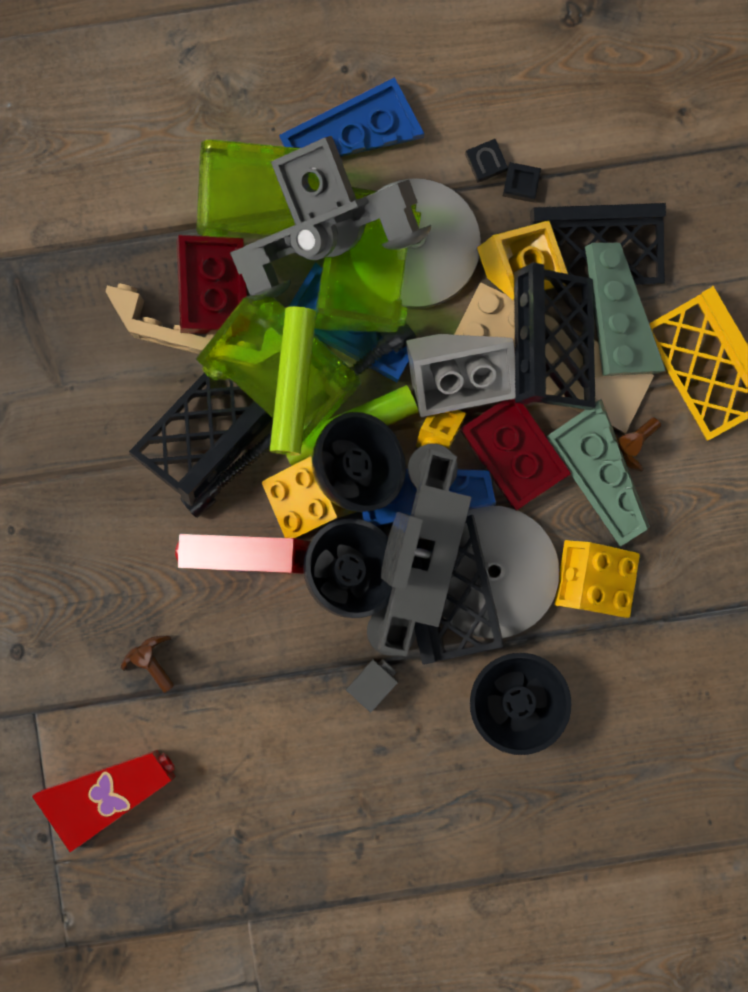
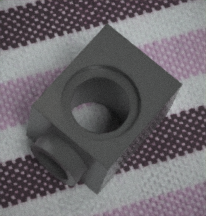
[346,659,398,713]

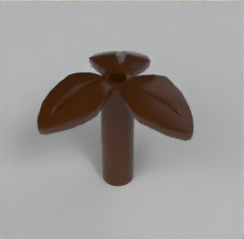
[615,417,661,472]
[121,636,174,693]

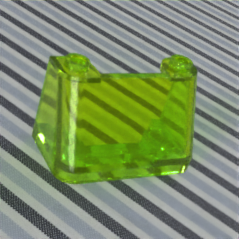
[196,140,320,238]
[315,187,421,332]
[196,294,361,446]

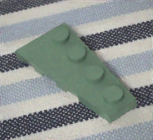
[585,243,666,376]
[546,399,650,547]

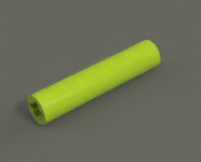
[270,306,316,456]
[286,385,419,466]

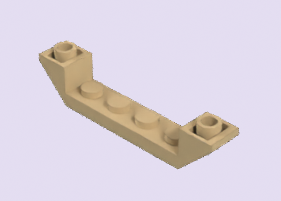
[105,283,284,370]

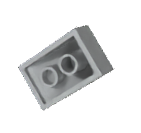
[406,334,515,417]

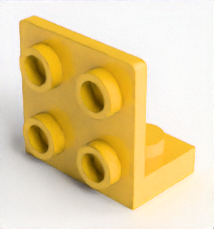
[262,456,356,538]
[554,540,640,618]

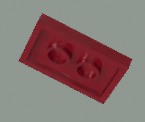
[177,235,248,335]
[460,398,571,511]

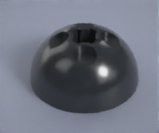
[311,412,406,512]
[303,518,392,618]
[470,653,572,755]

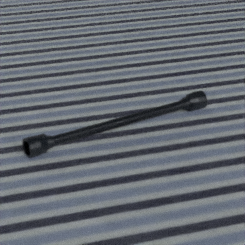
[180,317,417,518]

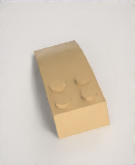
[454,282,654,434]

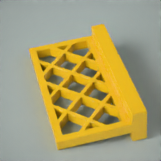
[649,286,748,441]

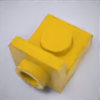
[416,410,466,450]

